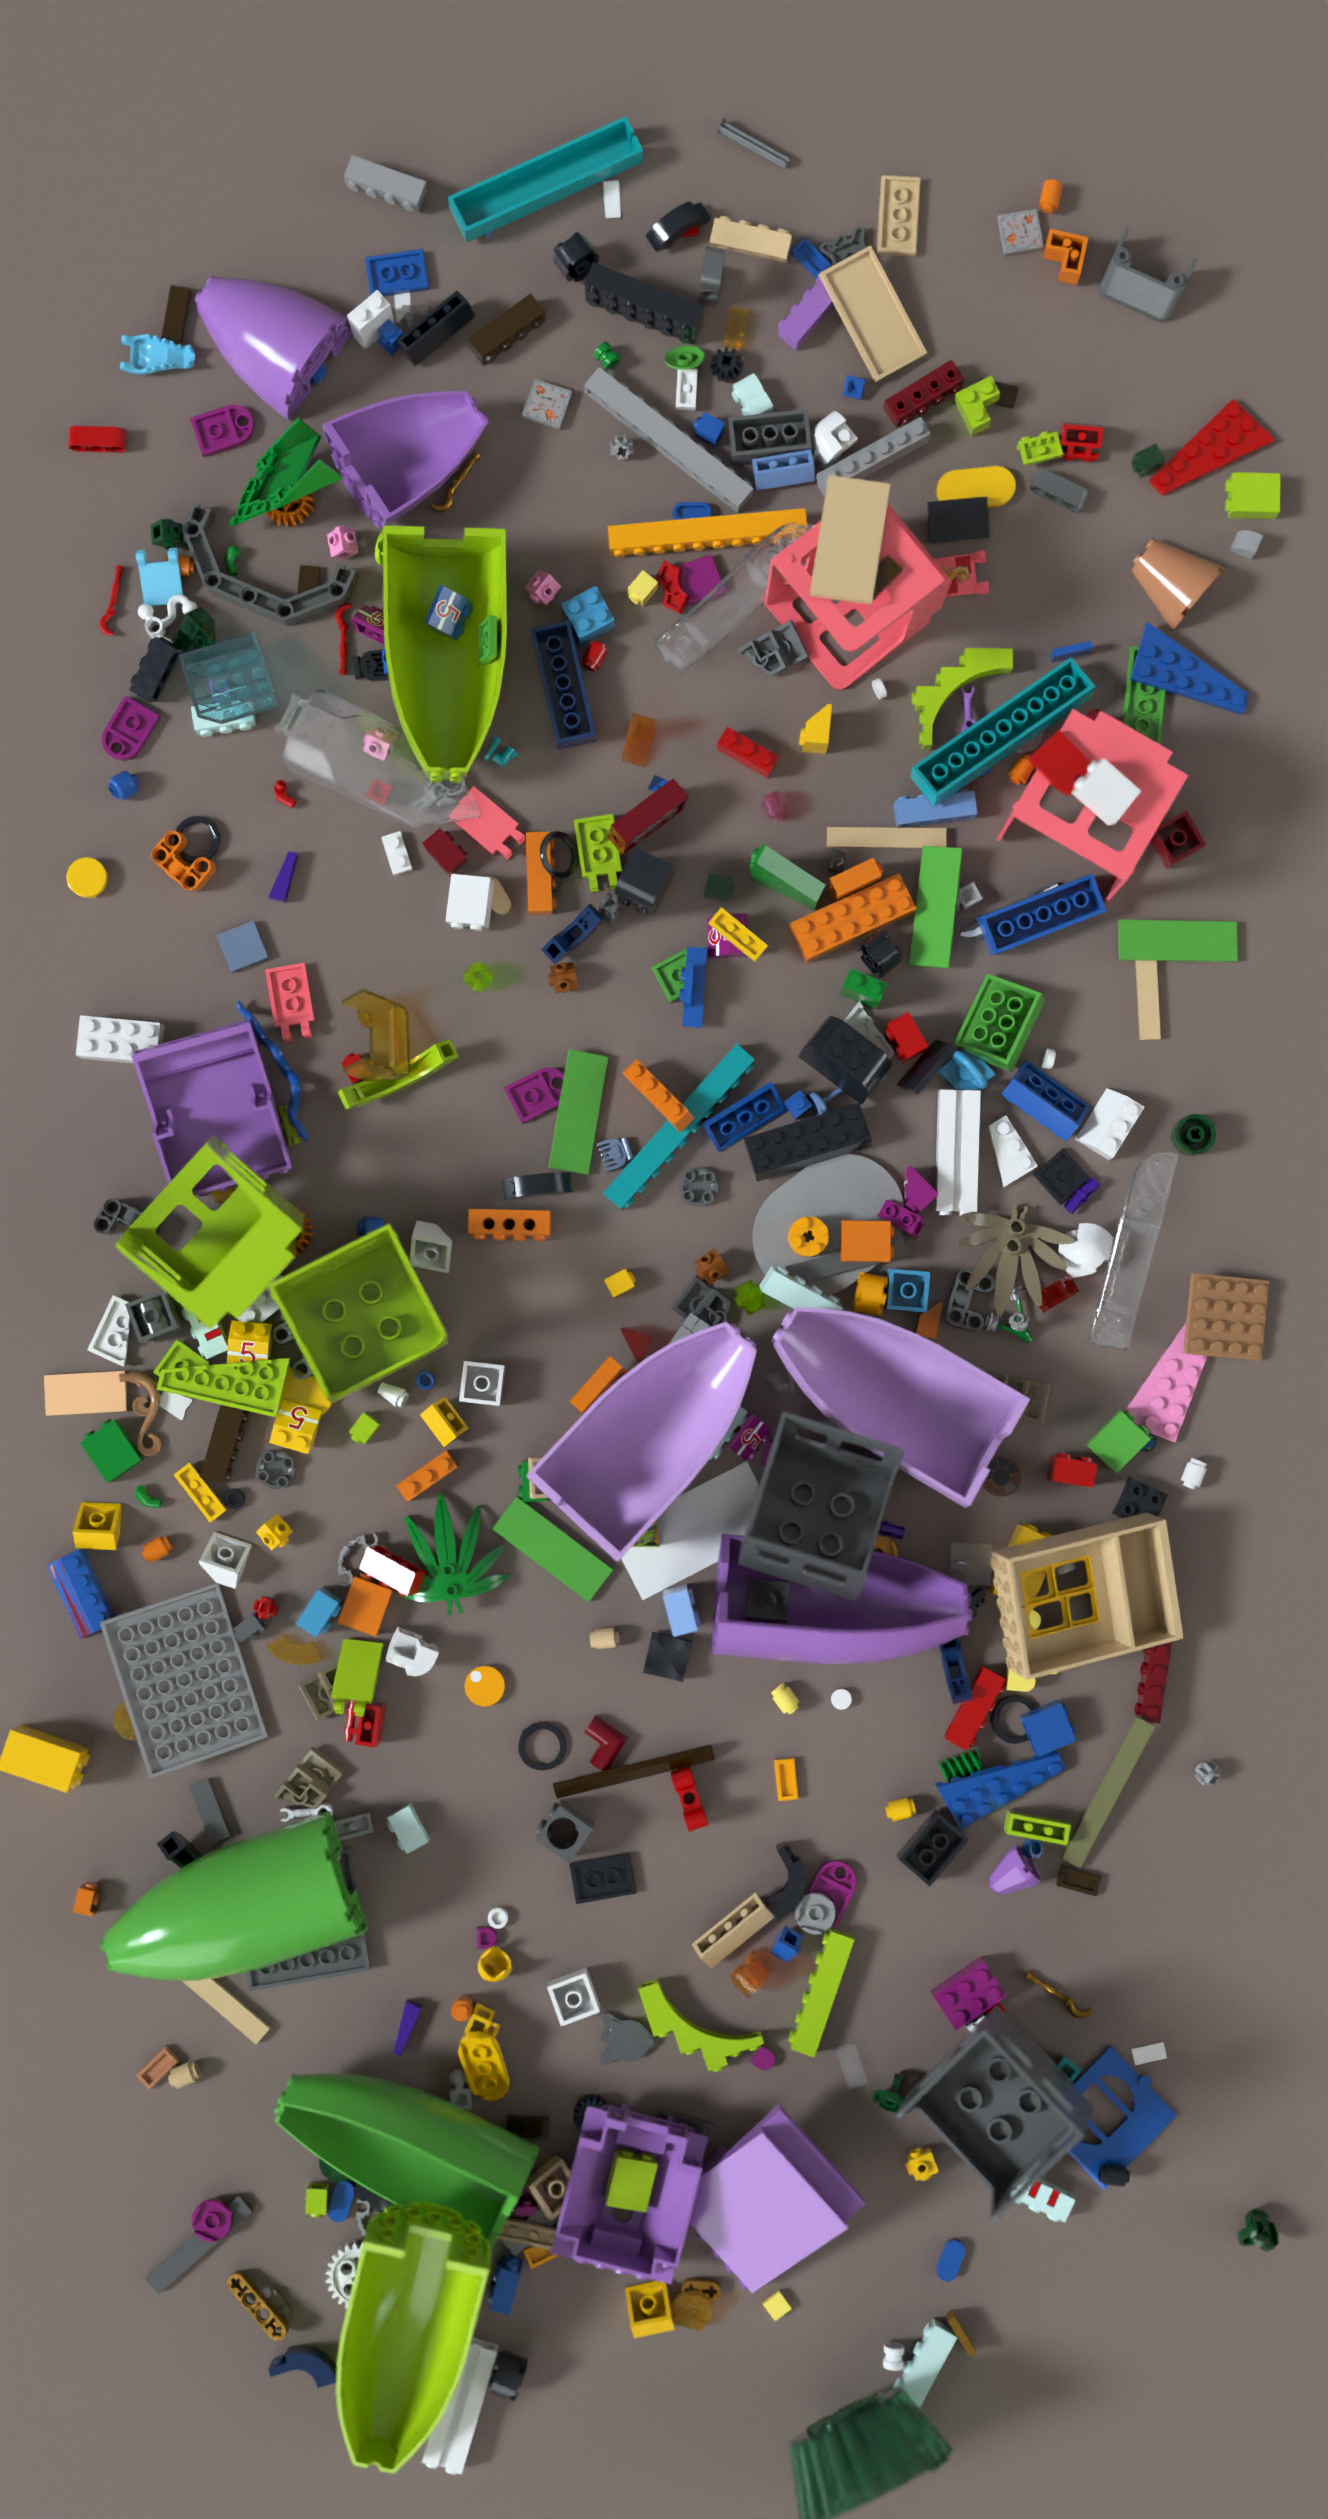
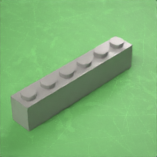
[816,417,930,498]

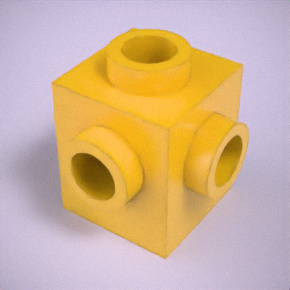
[256,1513,293,1550]
[905,2146,939,2181]

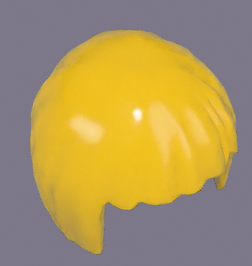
[478,1946,512,1982]

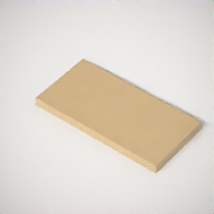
[818,245,927,383]
[810,475,890,605]

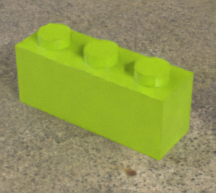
[1004,1810,1071,1845]

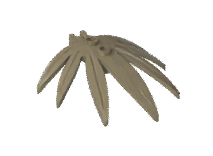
[957,1204,1075,1317]

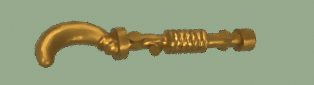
[431,452,481,512]
[1025,1971,1093,2019]

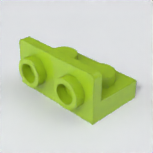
[1016,431,1063,466]

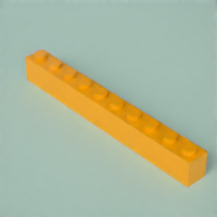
[608,508,808,558]

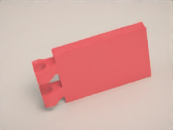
[448,786,526,860]
[265,962,315,1042]

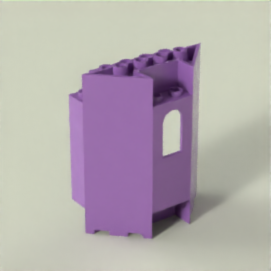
[550,2104,708,2284]

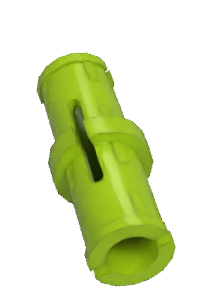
[277,1104,300,1146]

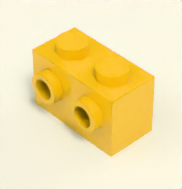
[420,1396,469,1447]

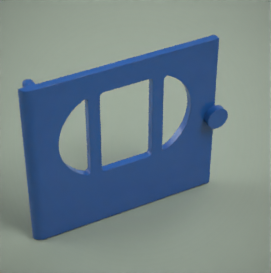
[1061,2046,1177,2190]

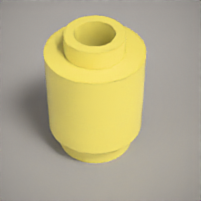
[771,1683,800,1714]

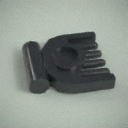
[353,649,387,681]

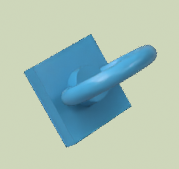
[938,1050,995,1091]

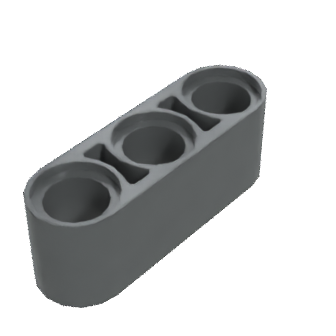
[1030,468,1090,513]

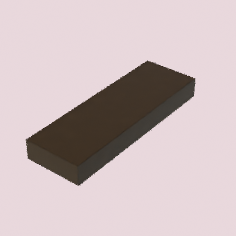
[161,285,191,345]

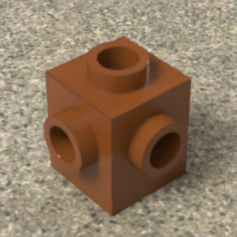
[548,961,579,993]
[694,1248,730,1285]

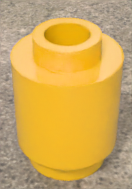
[885,1797,916,1822]

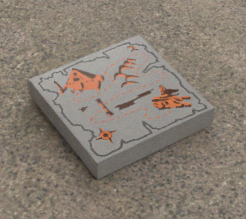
[997,209,1044,256]
[522,379,572,430]

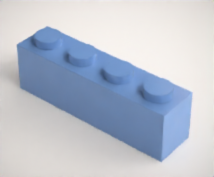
[893,789,977,828]

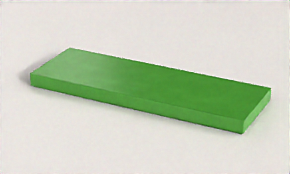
[1122,646,1166,745]
[909,846,963,969]
[1118,920,1238,962]
[548,1049,608,1175]
[492,1496,613,1602]

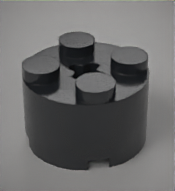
[553,232,599,282]
[857,930,903,978]
[487,2350,529,2402]

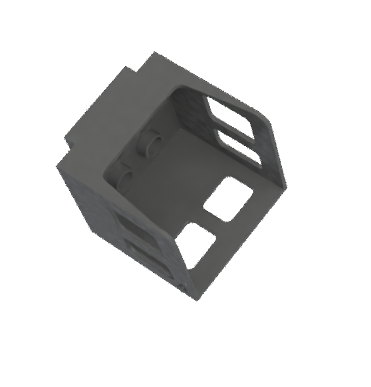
[738,1412,904,1602]
[895,2005,1092,2222]

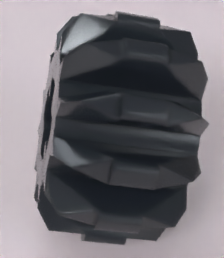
[710,346,743,383]

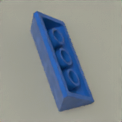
[702,1081,786,1152]

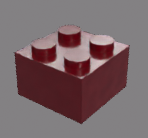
[1150,810,1206,869]

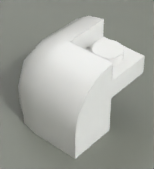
[810,411,858,470]
[1059,1223,1114,1278]
[386,1626,439,1676]

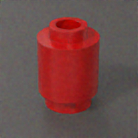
[581,640,608,672]

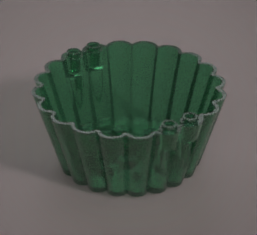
[788,2387,953,2519]

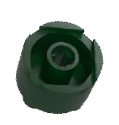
[1171,1114,1216,1156]

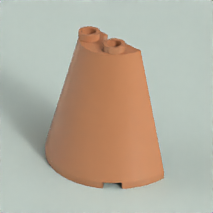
[1131,538,1225,631]

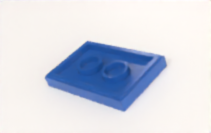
[365,249,429,297]

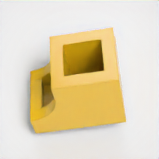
[464,2003,501,2038]

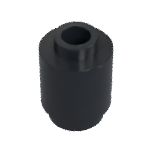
[1098,2163,1130,2187]

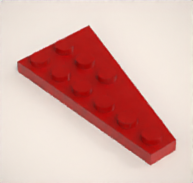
[1148,399,1275,496]

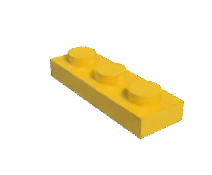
[708,907,768,962]
[174,1462,227,1523]

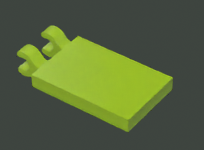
[574,814,622,893]
[331,1639,384,1717]

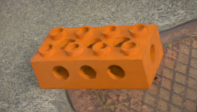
[468,1209,552,1241]

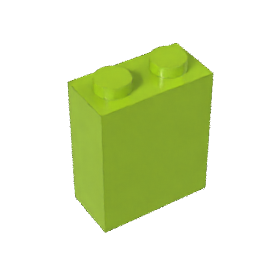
[1225,472,1280,519]
[603,2148,658,2212]

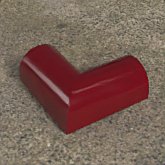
[584,1715,629,1771]

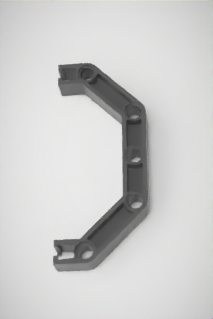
[182,502,359,626]

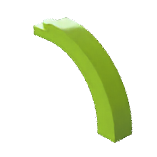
[338,1039,459,1110]

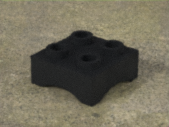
[1112,1477,1168,1518]
[643,1632,692,1682]

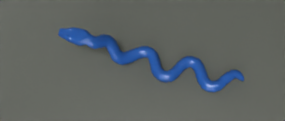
[237,1000,309,1142]

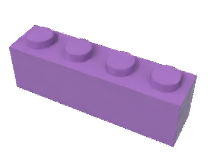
[778,276,834,350]

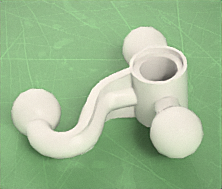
[138,594,198,643]

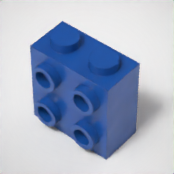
[1019,1700,1076,1757]
[487,2254,523,2315]

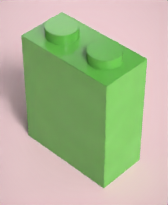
[1086,1408,1151,1474]

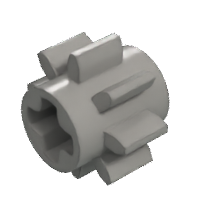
[610,434,634,460]
[1195,1760,1221,1786]

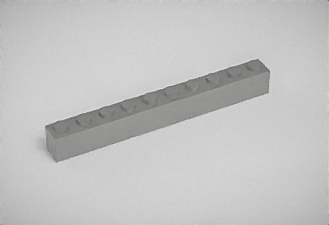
[584,367,753,513]

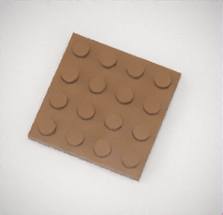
[1183,1273,1269,1361]

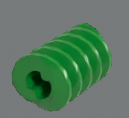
[937,1747,983,1782]

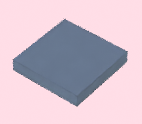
[216,921,269,973]

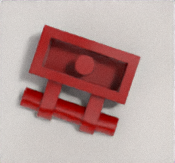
[1059,422,1104,462]
[344,1701,386,1748]

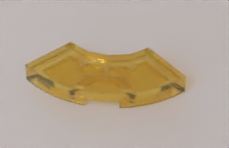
[267,1635,323,1665]

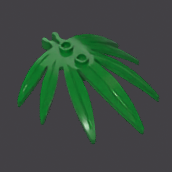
[396,1492,510,1616]

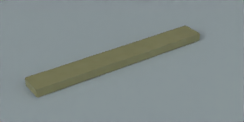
[1062,1715,1155,1868]

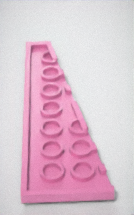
[1126,1321,1207,1442]

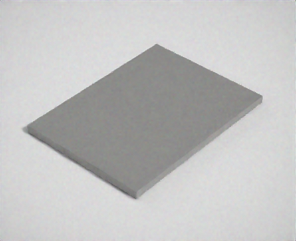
[100,1583,268,1779]

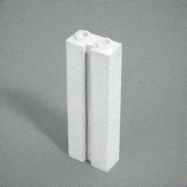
[935,1090,981,1215]
[422,2337,498,2475]

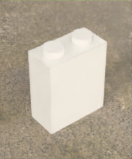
[347,290,395,350]
[1072,758,1141,826]
[445,874,495,931]

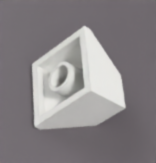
[410,1221,452,1273]
[199,1532,252,1589]

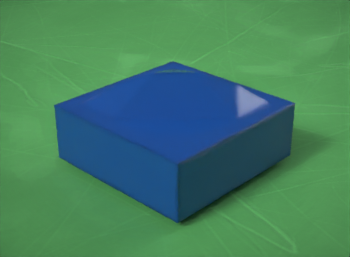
[842,375,866,400]

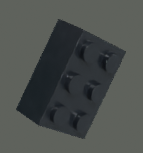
[896,1809,970,1887]

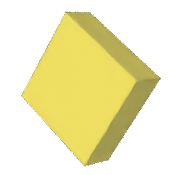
[763,2290,792,2321]

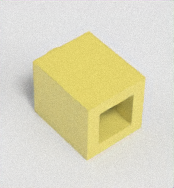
[628,570,658,606]

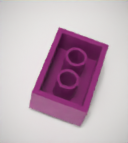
[930,1956,1007,2031]

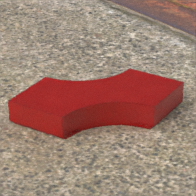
[655,560,690,615]

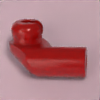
[274,780,297,809]

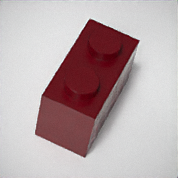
[422,828,468,877]

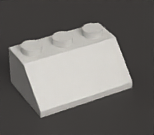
[1075,1088,1144,1160]

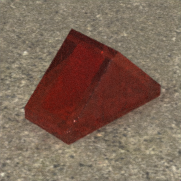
[620,1327,651,1364]

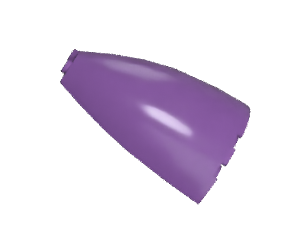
[195,276,352,421]
[322,391,489,528]

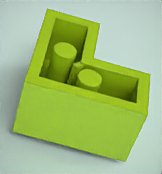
[955,376,1000,436]

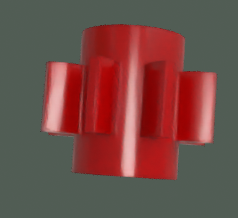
[253,1596,279,1620]

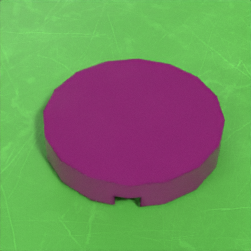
[191,2198,233,2242]

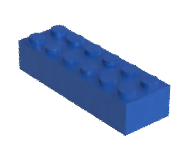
[977,873,1106,955]

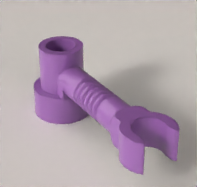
[961,686,976,733]

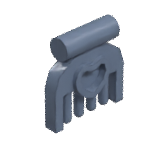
[596,1137,635,1172]

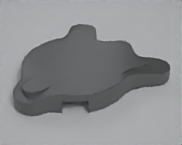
[819,227,866,266]
[600,2012,657,2065]

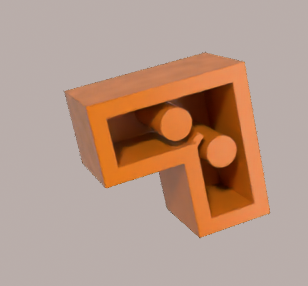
[1042,229,1089,285]

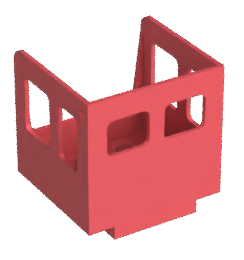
[764,503,952,690]
[996,709,1188,904]

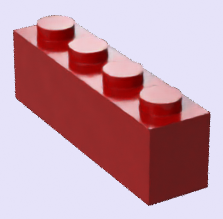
[943,1666,1006,1751]

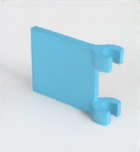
[135,548,183,606]

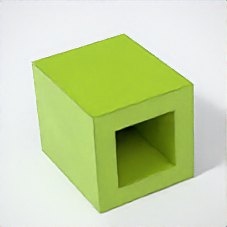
[349,1412,382,1445]
[305,2182,330,2217]

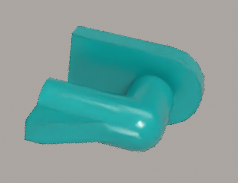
[483,735,519,766]

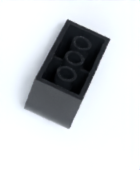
[614,847,674,916]
[798,1016,892,1105]

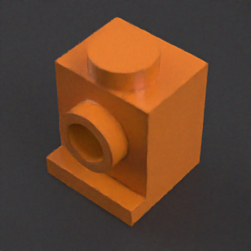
[73,1882,100,1917]

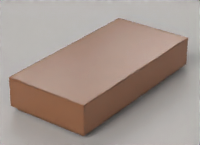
[135,2045,180,2090]

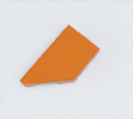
[916,1302,943,1339]

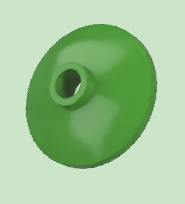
[665,346,704,370]

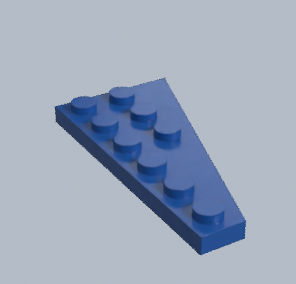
[1130,622,1249,715]
[935,1750,1066,1830]

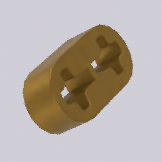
[682,2278,721,2301]

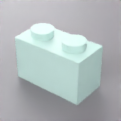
[387,1803,430,1854]

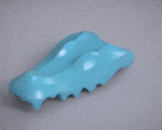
[120,334,195,375]

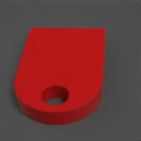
[1028,730,1091,796]

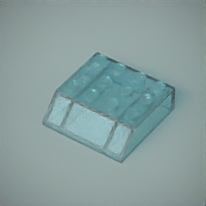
[178,632,280,724]

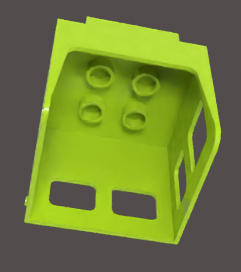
[115,1135,305,1329]
[268,1224,448,1404]

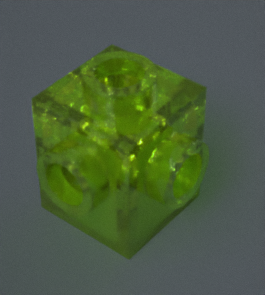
[464,962,493,992]
[734,1279,766,1316]

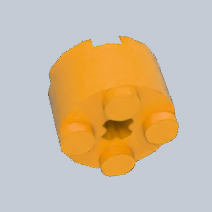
[787,1216,829,1258]
[853,1272,888,1316]

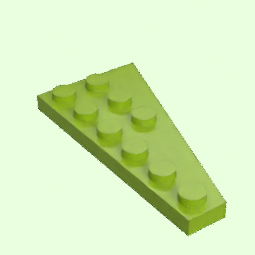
[157,1358,291,1417]

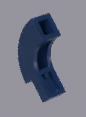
[541,904,604,964]
[938,1637,973,1704]
[268,2345,337,2388]

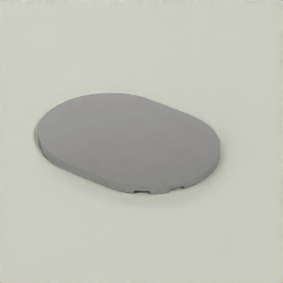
[752,1154,904,1296]

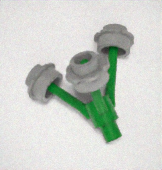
[983,1286,1033,1344]

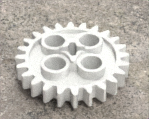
[325,2240,363,2309]

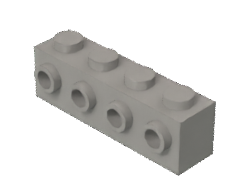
[344,155,428,212]

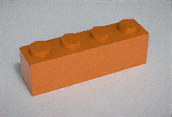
[526,832,557,915]
[622,1059,694,1132]

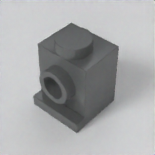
[233,1612,267,1643]

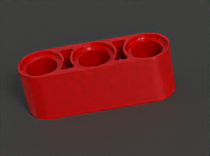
[68,426,126,453]

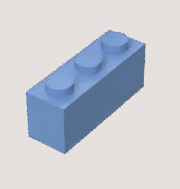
[752,449,815,491]

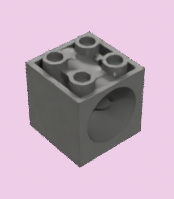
[125,1290,185,1343]
[535,1799,594,1864]

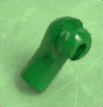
[224,546,242,576]
[134,1485,162,1509]

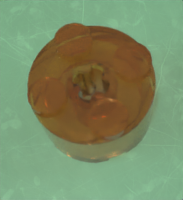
[730,1950,776,1999]

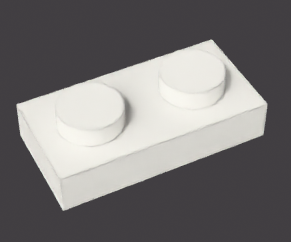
[676,369,697,411]
[381,831,413,876]

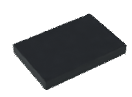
[927,496,990,543]
[897,1039,956,1095]
[569,1852,637,1904]

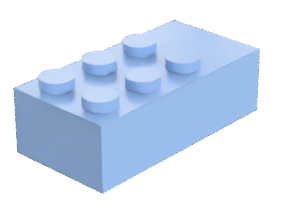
[663,1584,700,1637]

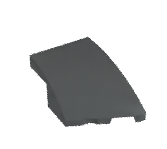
[737,620,810,677]
[670,1276,731,1327]

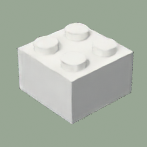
[459,1361,506,1406]
[547,1967,600,2026]

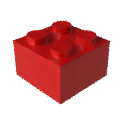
[883,1012,929,1063]
[1047,1453,1097,1488]

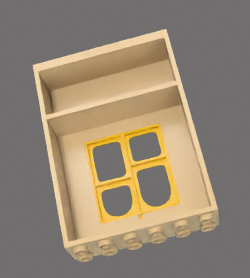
[990,1513,1183,1680]

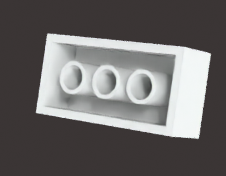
[76,1015,165,1063]

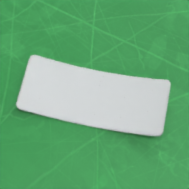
[603,181,621,218]

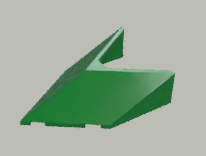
[229,418,343,526]

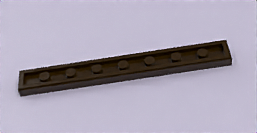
[553,1745,715,1799]

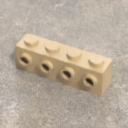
[710,216,792,263]
[692,1893,775,1969]

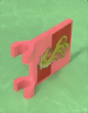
[933,550,989,597]

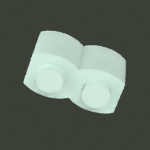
[732,373,773,416]

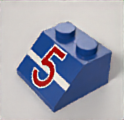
[425,585,473,641]

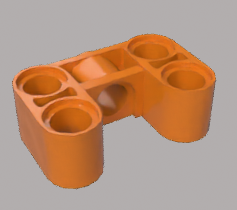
[151,831,217,892]

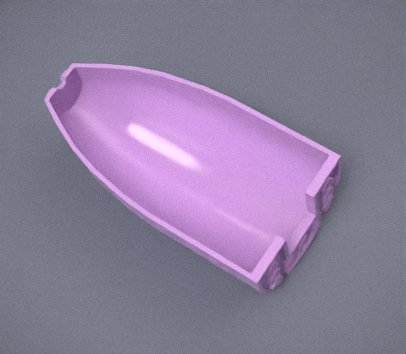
[771,1307,1030,1508]
[526,1322,757,1562]

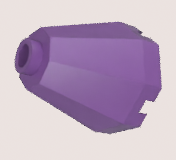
[989,1844,1041,1895]

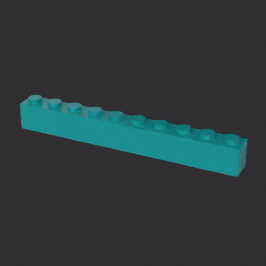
[603,1044,755,1210]

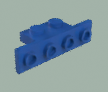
[679,947,707,1028]

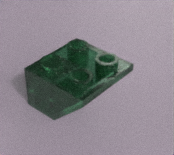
[172,607,216,669]

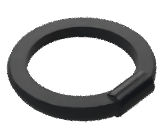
[174,816,221,863]
[540,831,579,879]
[990,1695,1036,1744]
[518,1722,566,1771]

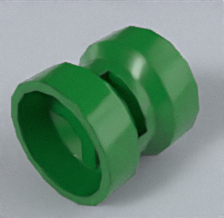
[593,341,621,371]

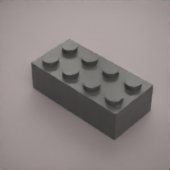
[728,409,812,465]

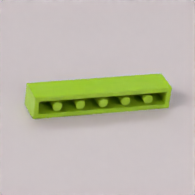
[788,1927,855,2058]

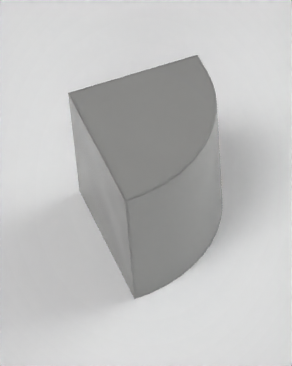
[1229,530,1263,560]

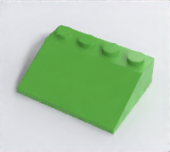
[954,973,1045,1072]

